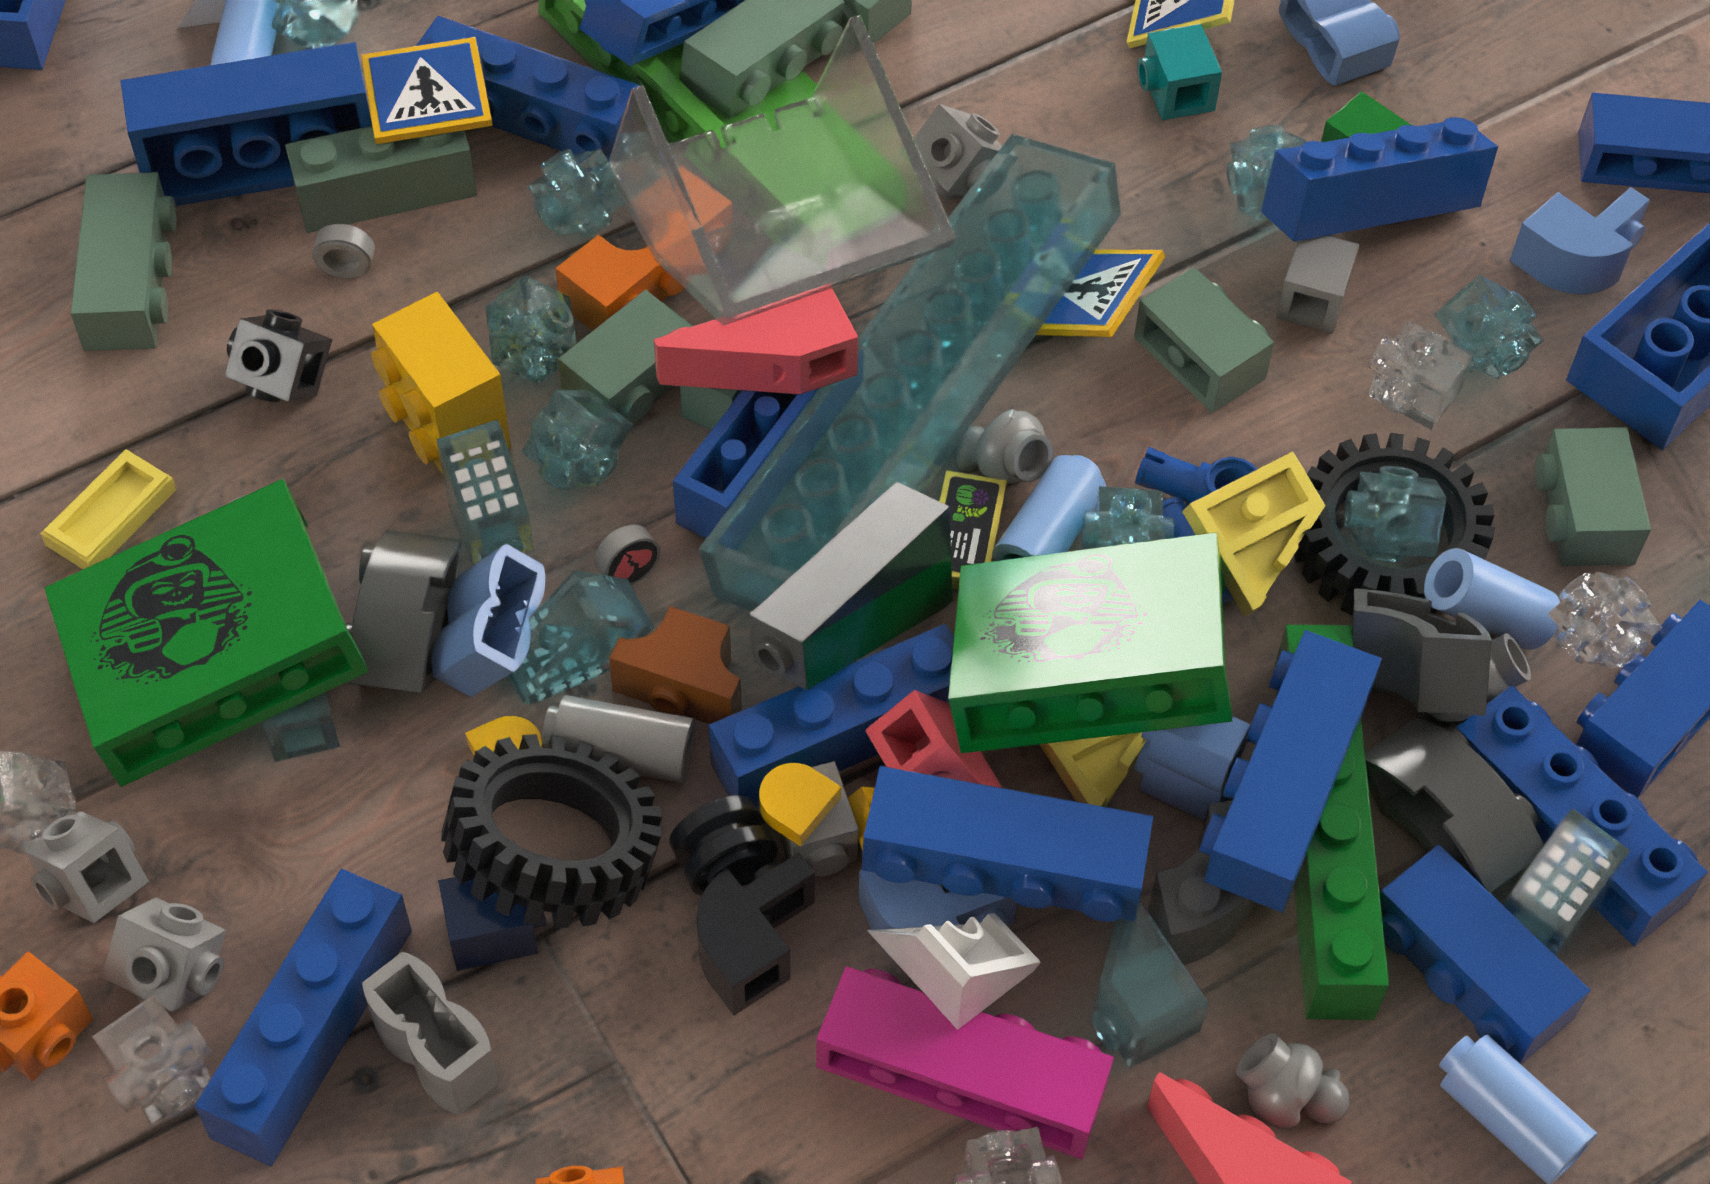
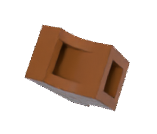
[609,606,742,724]

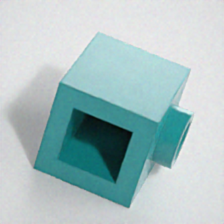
[1137,24,1222,120]

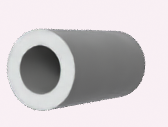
[542,695,696,783]

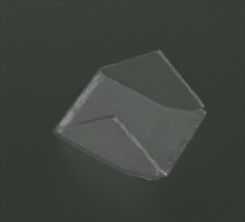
[609,15,956,326]

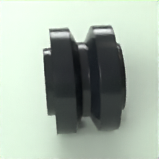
[669,795,778,896]

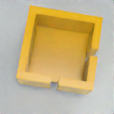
[371,292,511,481]

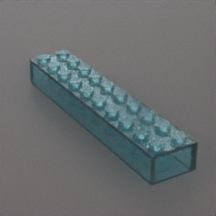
[699,134,1121,611]

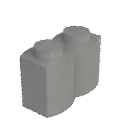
[362,952,499,1115]

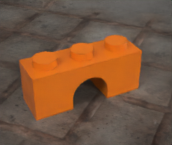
[556,169,733,331]

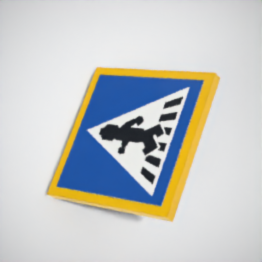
[361,37,493,144]
[1013,249,1166,337]

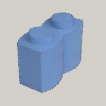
[1279,0,1400,86]
[431,544,545,697]
[1134,716,1251,821]

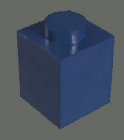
[438,877,547,971]

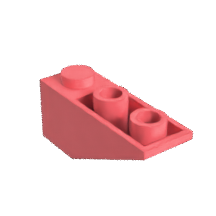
[653,282,858,394]
[865,690,1003,788]
[1147,1072,1352,1184]

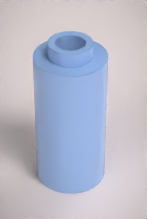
[210,0,281,65]
[992,455,1106,561]
[1424,548,1561,650]
[1439,1035,1598,1184]

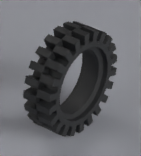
[1294,433,1495,616]
[441,734,663,928]

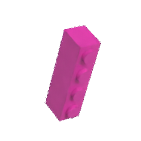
[816,966,1114,1160]

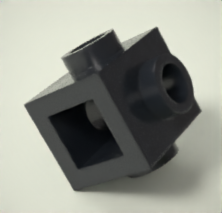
[225,309,333,402]

